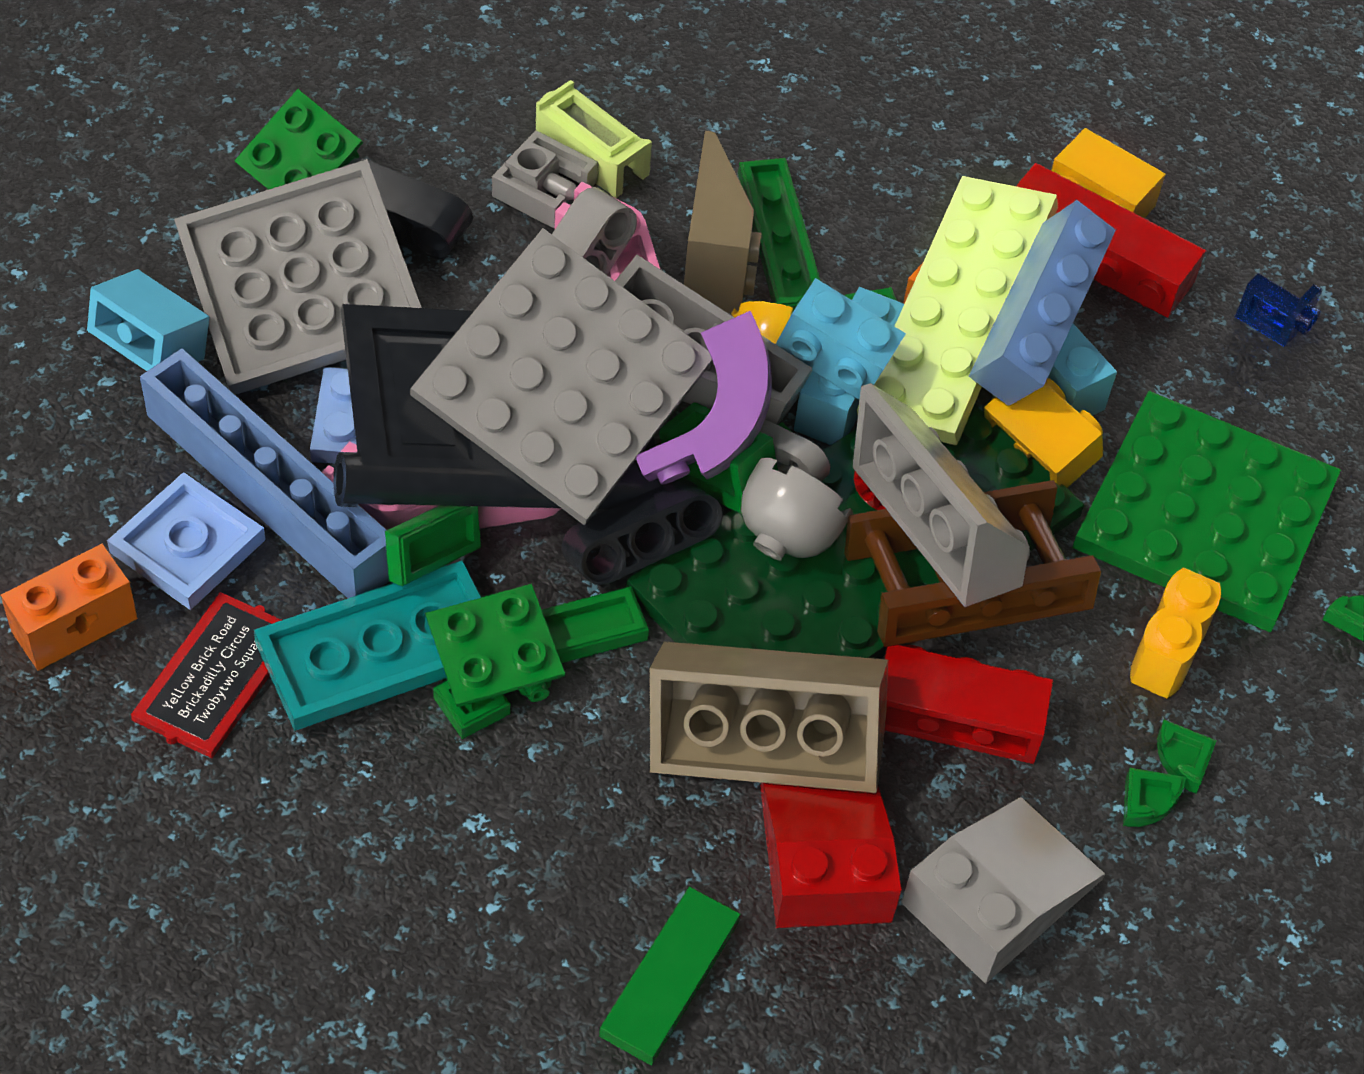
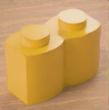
[1130,568,1221,699]

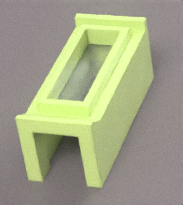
[536,80,652,198]

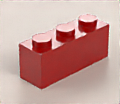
[884,645,1053,764]

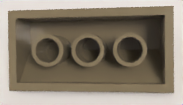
[650,642,888,793]

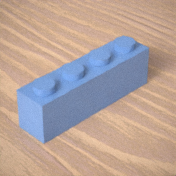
[968,200,1116,406]

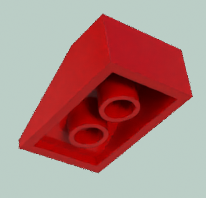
[760,783,901,928]

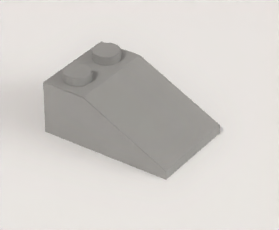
[901,797,1105,984]

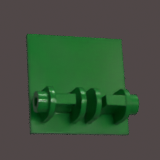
[234,89,364,190]
[425,584,565,707]

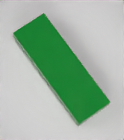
[599,887,741,1066]

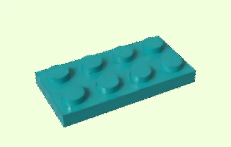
[254,560,481,731]

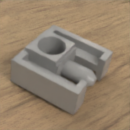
[492,130,598,229]

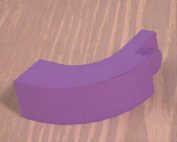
[636,310,772,485]

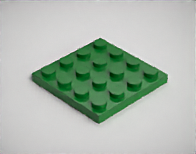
[1072,391,1341,633]

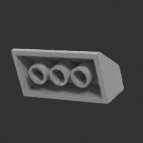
[853,383,1030,607]

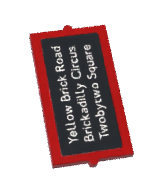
[131,592,282,758]

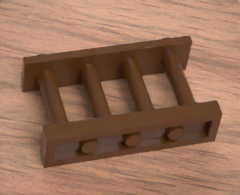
[844,480,1101,647]

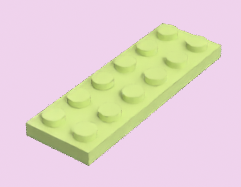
[857,176,1058,445]

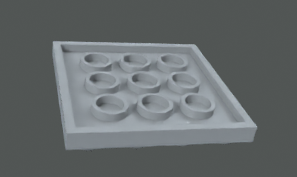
[174,159,422,395]
[410,228,713,525]

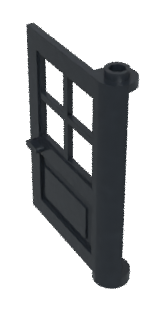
[333,304,664,510]

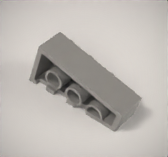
[615,254,812,425]

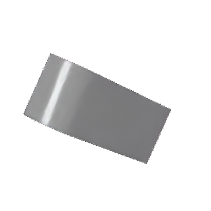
[552,187,637,275]

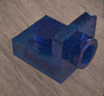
[1235,273,1323,347]

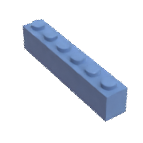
[140,348,389,598]

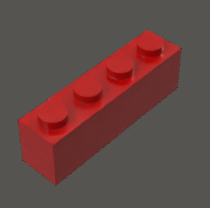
[1016,163,1206,318]

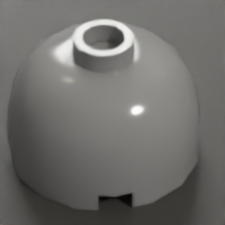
[741,458,853,560]

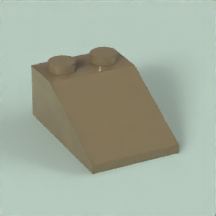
[684,131,761,314]

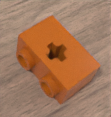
[1,544,138,671]

